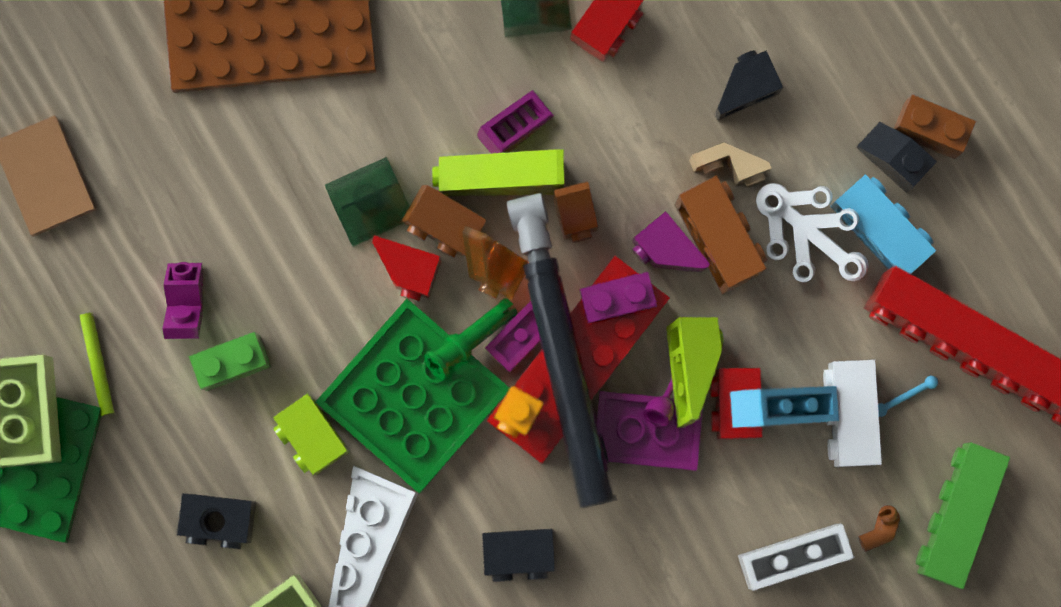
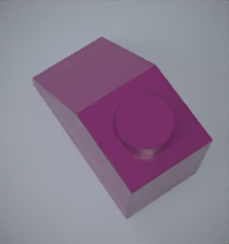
[632,211,710,272]

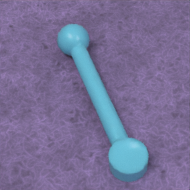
[878,375,938,417]

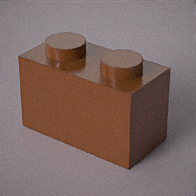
[894,94,976,159]
[402,185,487,258]

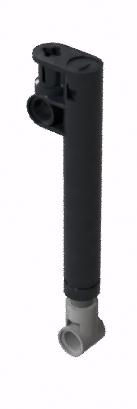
[507,193,617,508]

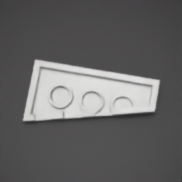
[329,466,418,607]

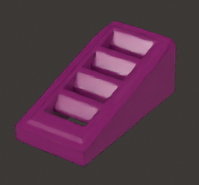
[477,90,554,153]

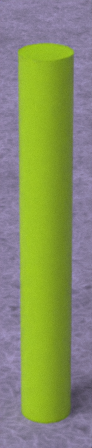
[79,312,115,416]

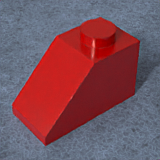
[372,235,442,302]

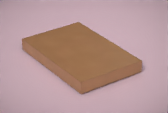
[0,115,97,237]

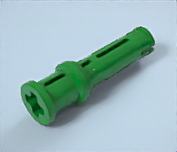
[424,298,518,380]

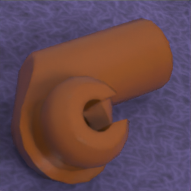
[858,505,900,552]

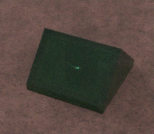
[325,157,410,247]

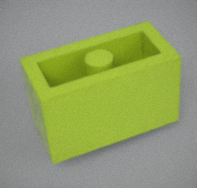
[273,393,350,475]

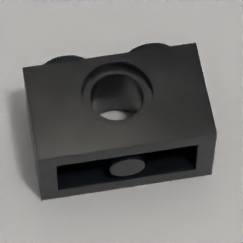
[177,493,256,549]

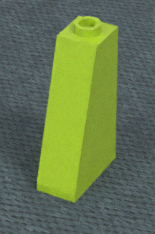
[432,149,564,196]

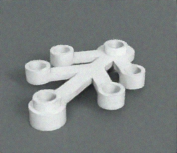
[756,183,869,282]

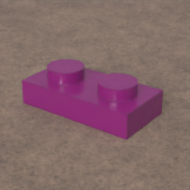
[580,272,657,324]
[485,301,540,373]

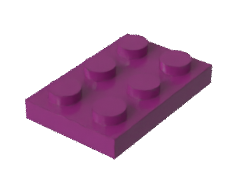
[596,391,703,471]

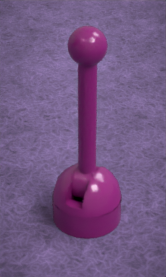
[643,378,674,427]

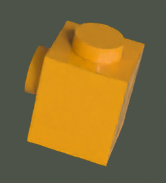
[494,386,543,438]

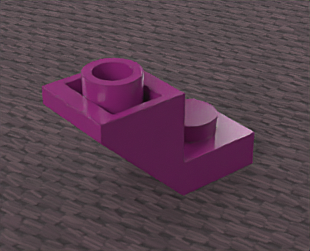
[162,262,203,339]

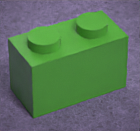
[189,332,271,391]

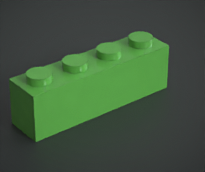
[916,442,1010,589]

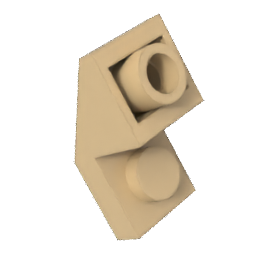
[689,143,772,188]

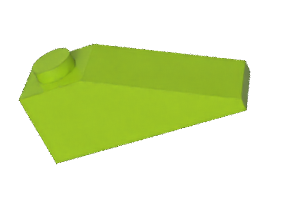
[666,317,724,428]

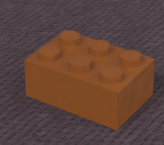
[675,176,767,295]

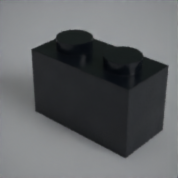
[482,529,555,582]

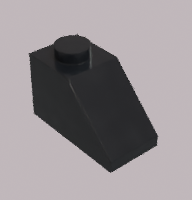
[715,50,783,121]
[856,122,937,193]

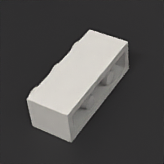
[823,360,882,467]
[738,524,854,590]

